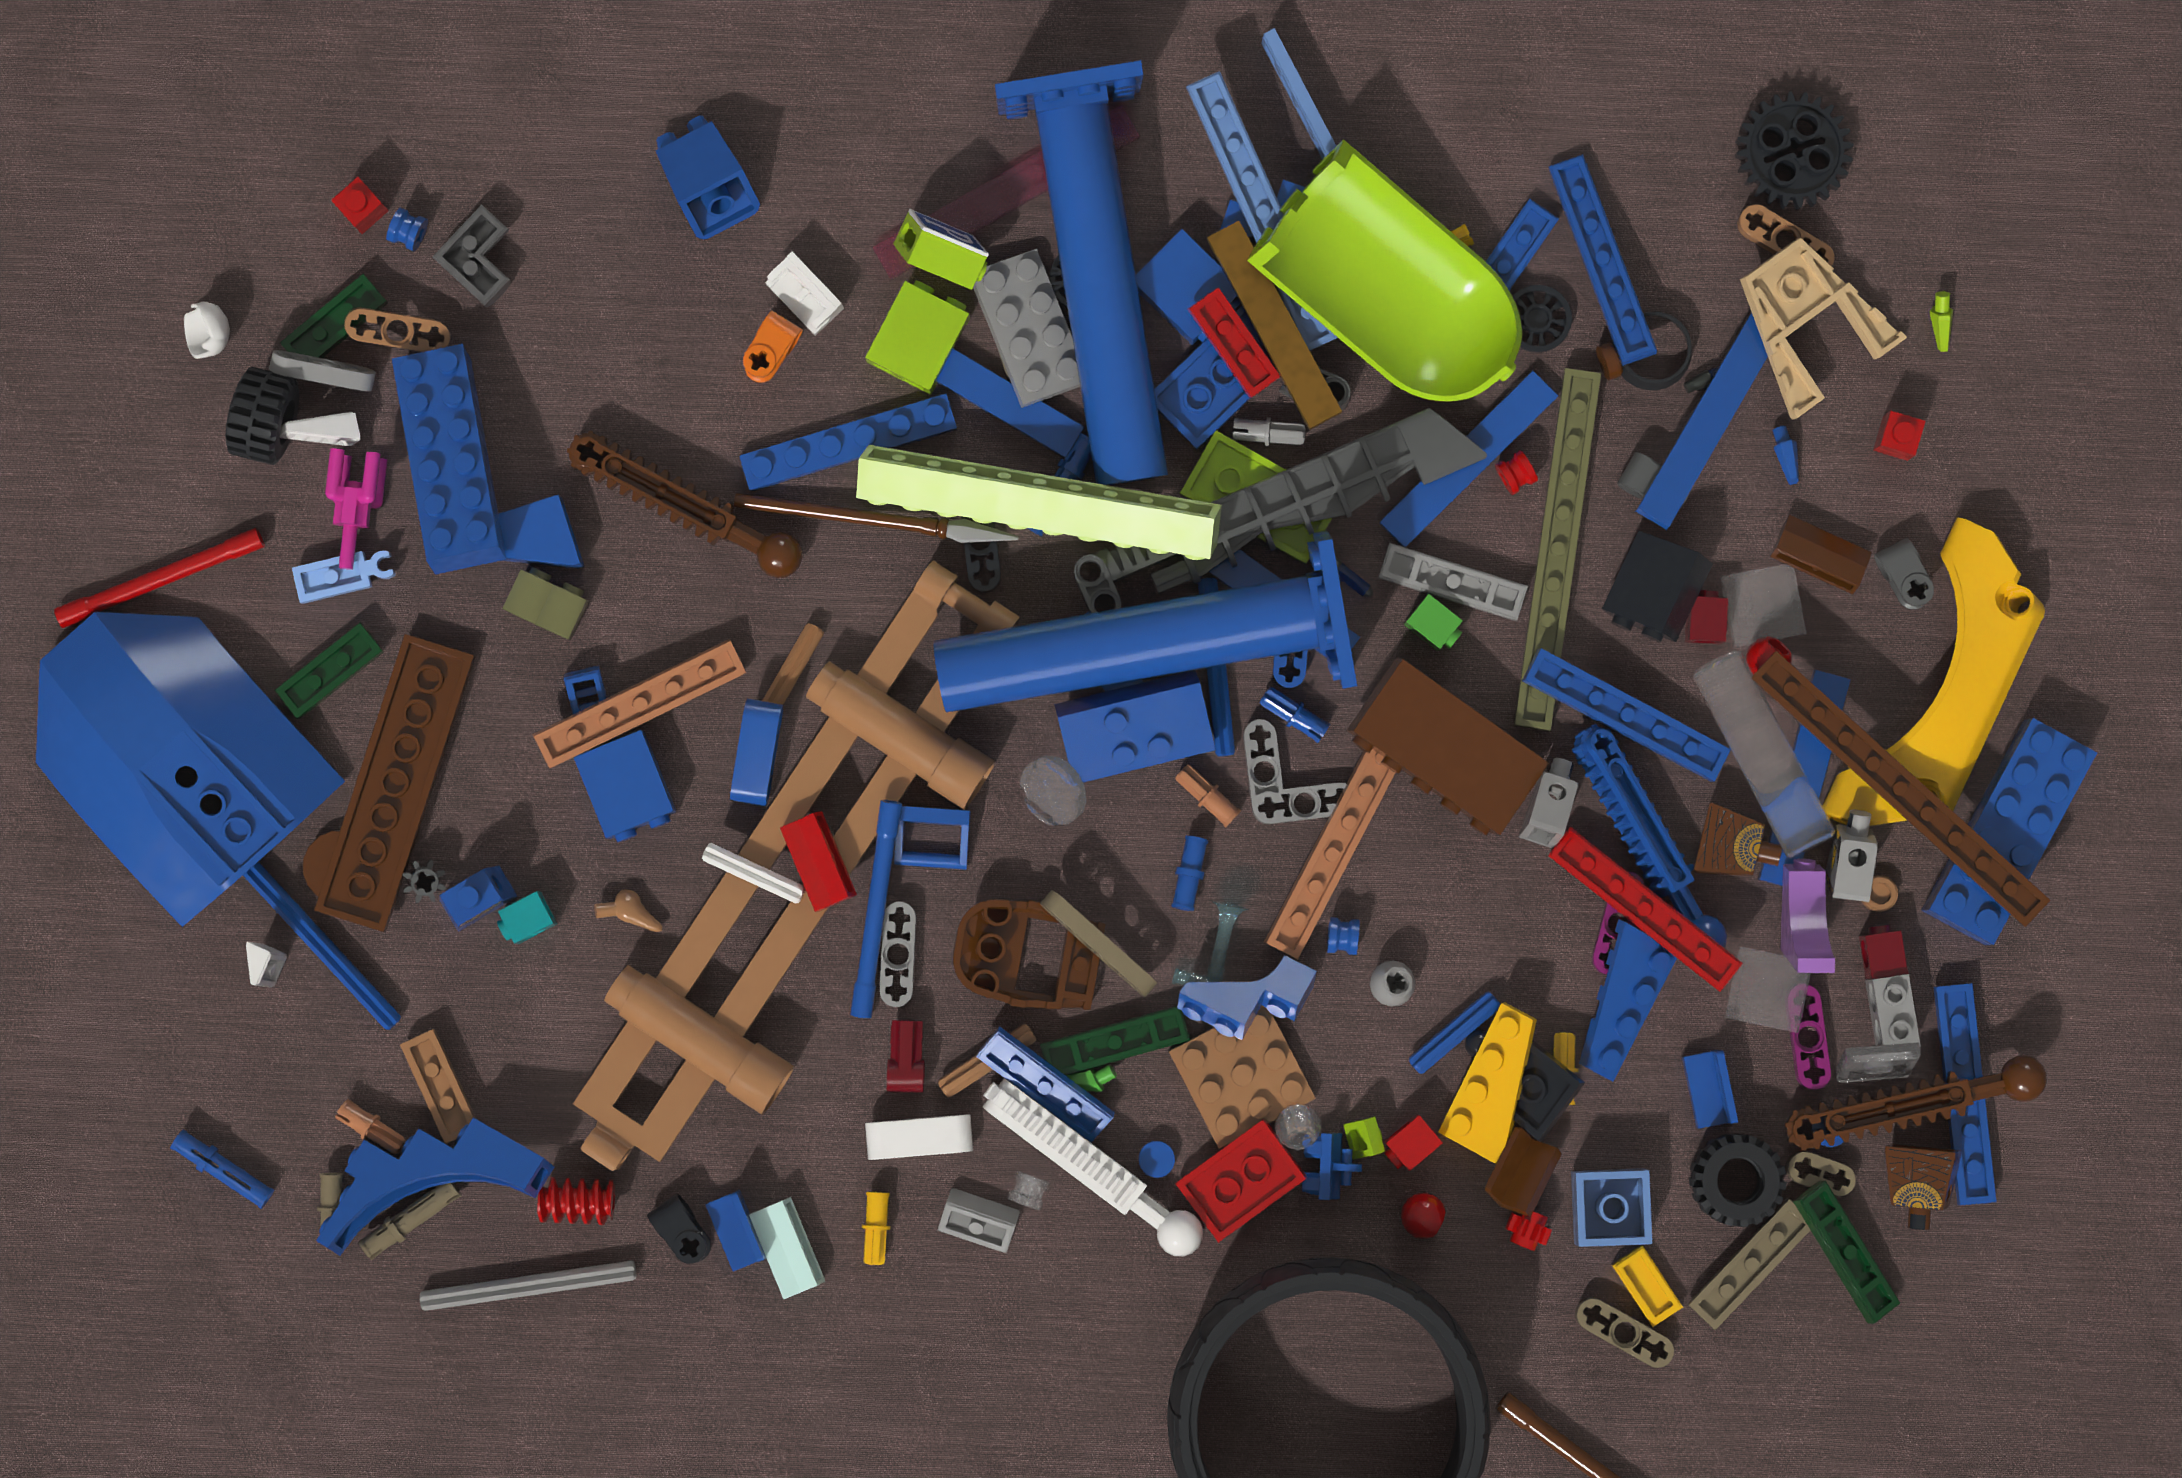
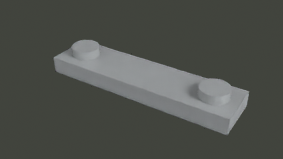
[1378,543,1528,621]

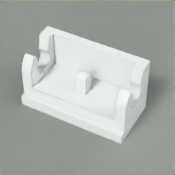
[765,252,844,336]

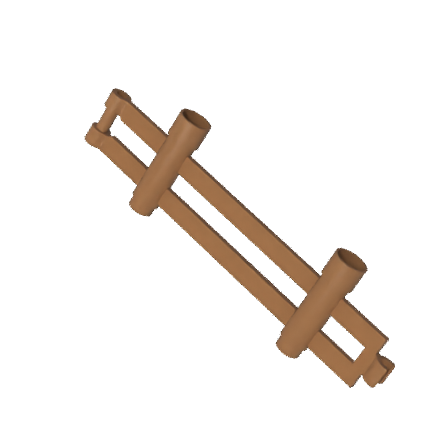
[573,560,1021,1171]

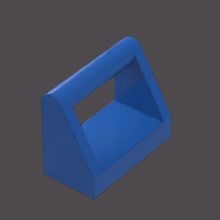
[894,806,971,870]

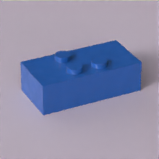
[1054,670,1216,785]

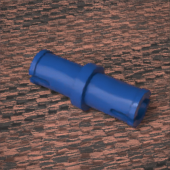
[1171,835,1208,911]

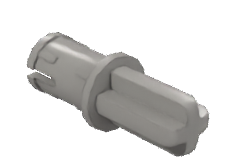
[1233,417,1306,446]

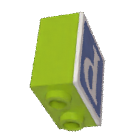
[893,209,989,290]

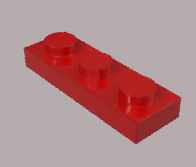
[1187,287,1281,398]

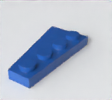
[1579,919,1677,1082]

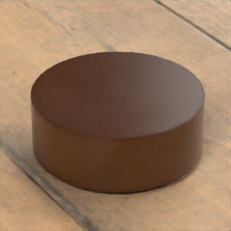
[1596,342,1623,381]

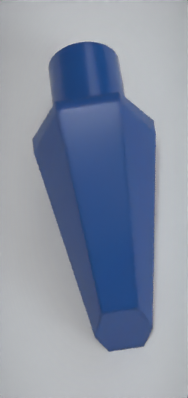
[1772,426,1799,485]

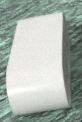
[865,1114,973,1160]

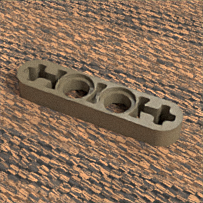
[1040,890,1157,997]

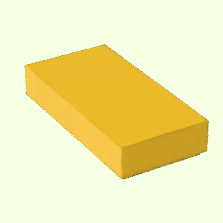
[1611,1245,1683,1327]

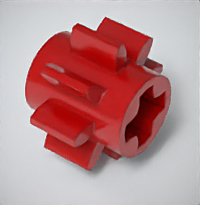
[1505,1211,1552,1252]

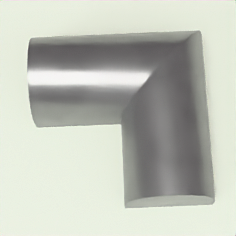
[433,204,511,307]

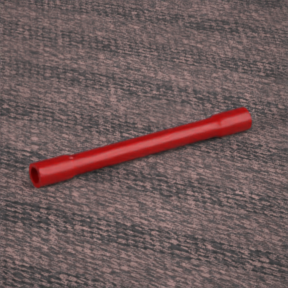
[54,527,265,628]

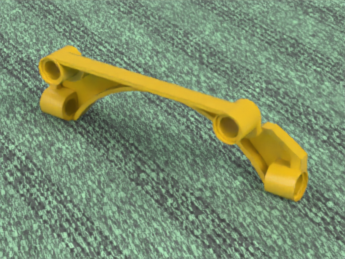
[1820,518,2045,826]

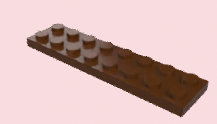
[314,634,475,933]

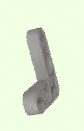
[1243,719,1347,824]

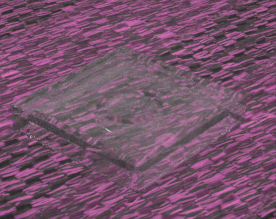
[1720,564,1807,648]
[1725,947,1811,1033]
[1835,1042,1921,1083]

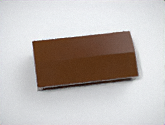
[1770,515,1872,595]

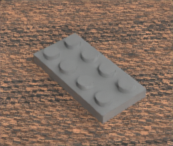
[973,249,1080,408]

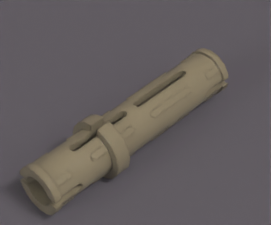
[358,1183,462,1260]

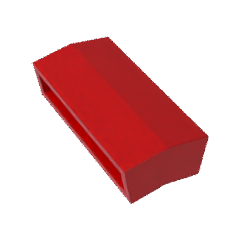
[780,811,857,912]

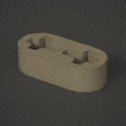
[1786,1151,1856,1196]

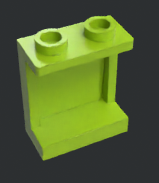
[865,280,970,395]

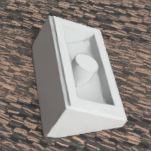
[246,942,288,987]

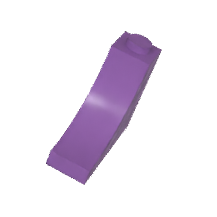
[1780,859,1835,973]

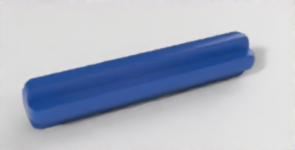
[1408,992,1500,1074]

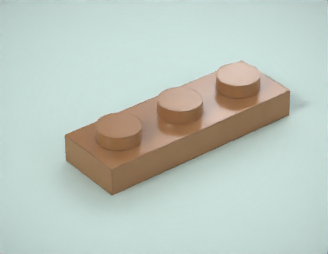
[400,1029,476,1144]

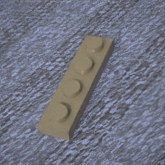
[1687,1198,1810,1330]

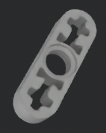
[269,350,376,391]
[880,902,917,1007]

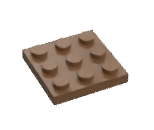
[1168,1006,1316,1149]

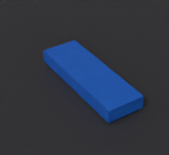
[1486,199,1559,291]

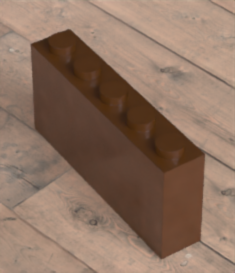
[1346,659,1549,836]

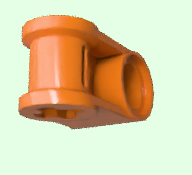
[743,311,803,383]

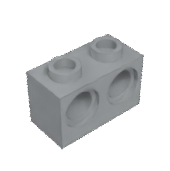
[1865,974,1921,1052]

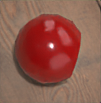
[1746,636,1792,675]
[1401,1192,1446,1239]

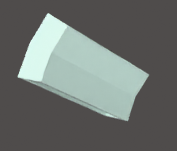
[749,1197,825,1299]

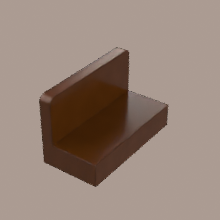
[1485,1126,1562,1217]

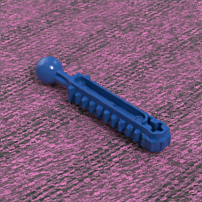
[1572,724,1727,948]

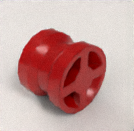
[1495,450,1538,496]

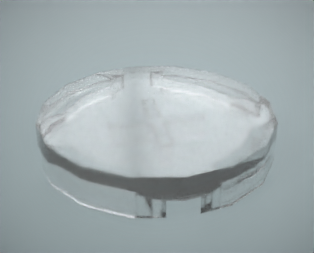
[1020,755,1087,826]

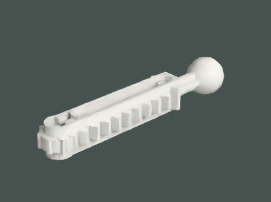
[982,1078,1203,1257]

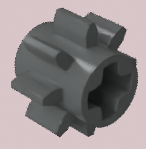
[402,859,446,903]

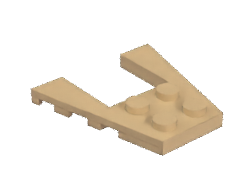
[1740,238,1907,420]

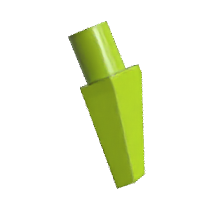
[1930,291,1953,352]

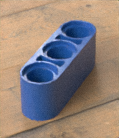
[730,698,784,806]

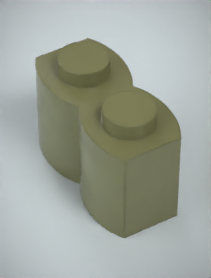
[502,567,589,641]

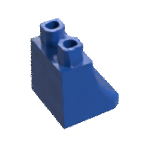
[655,115,760,240]

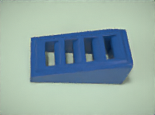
[564,665,617,741]

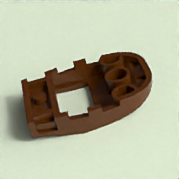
[953,900,1106,1010]

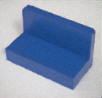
[1682,1050,1738,1129]
[705,1190,766,1272]

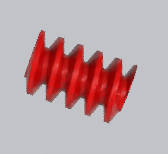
[537,1177,615,1225]

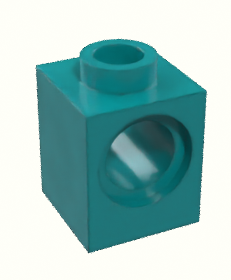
[497,891,558,944]

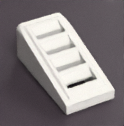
[280,412,360,446]

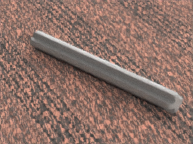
[420,1261,637,1311]

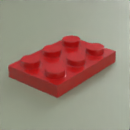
[1175,1118,1307,1243]

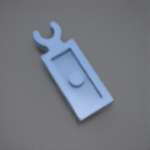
[292,551,396,604]

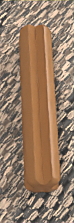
[762,623,824,705]
[938,1024,1036,1097]

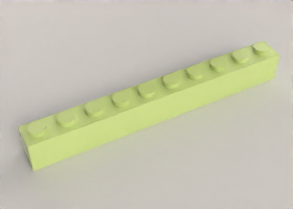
[856,445,1222,560]

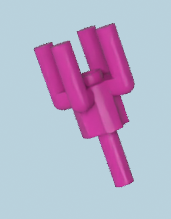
[325,448,388,570]

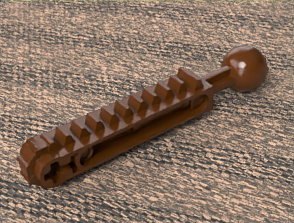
[567,431,803,578]
[1784,1055,2047,1151]

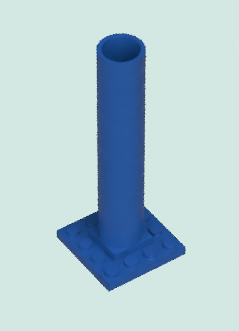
[995,60,1168,485]
[933,530,1357,713]

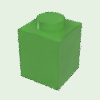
[1404,594,1463,652]

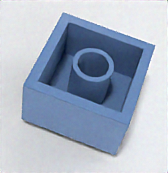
[1571,1168,1652,1247]

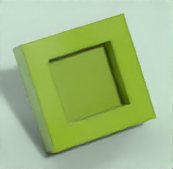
[1343,1117,1385,1160]

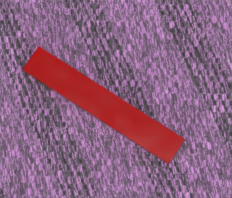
[1548,827,1744,992]

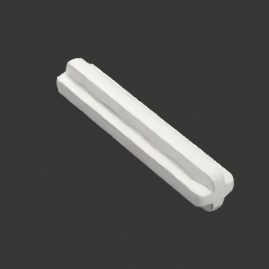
[702,843,805,903]

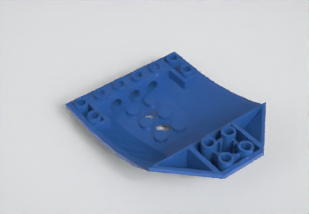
[36,612,345,927]

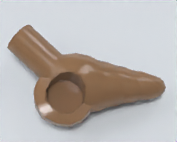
[594,889,662,932]

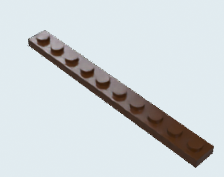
[1751,651,2051,927]

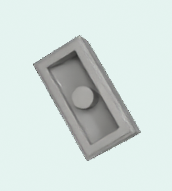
[938,1188,1020,1253]

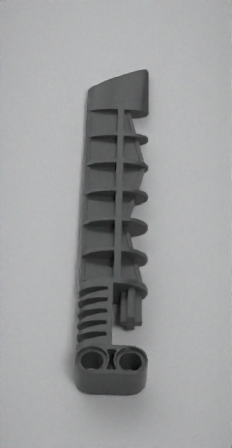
[1074,408,1487,614]

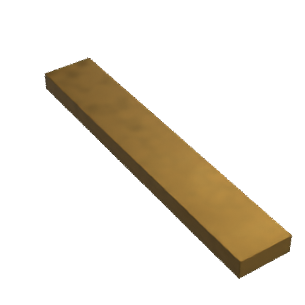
[1207,221,1342,430]

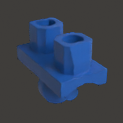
[1302,1133,1362,1200]

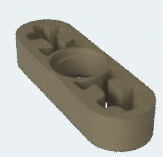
[1575,1297,1674,1368]

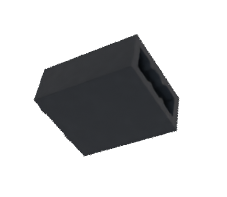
[1602,530,1713,643]

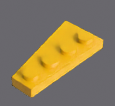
[1438,1002,1537,1164]

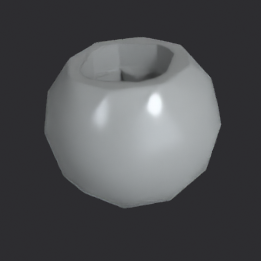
[1369,960,1416,1007]

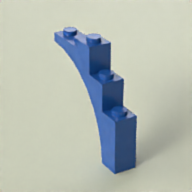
[316,1117,555,1256]

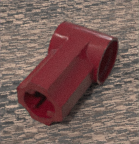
[887,1020,925,1092]

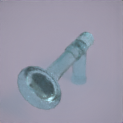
[1172,900,1249,985]

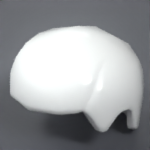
[184,301,230,359]

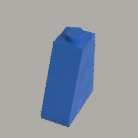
[499,495,585,569]

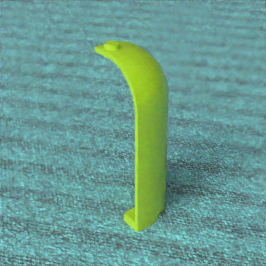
[1247,140,1522,401]

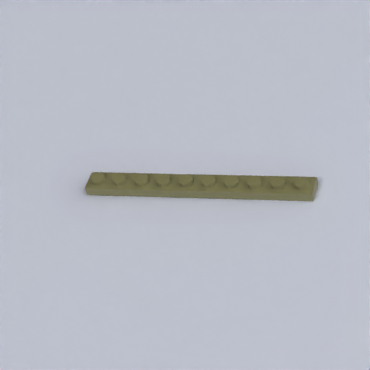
[1514,368,1601,731]

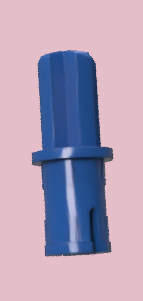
[1260,687,1330,743]

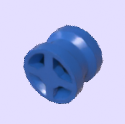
[386,207,428,252]
[1327,917,1360,955]

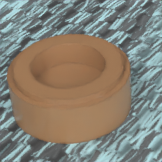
[1861,875,1898,912]

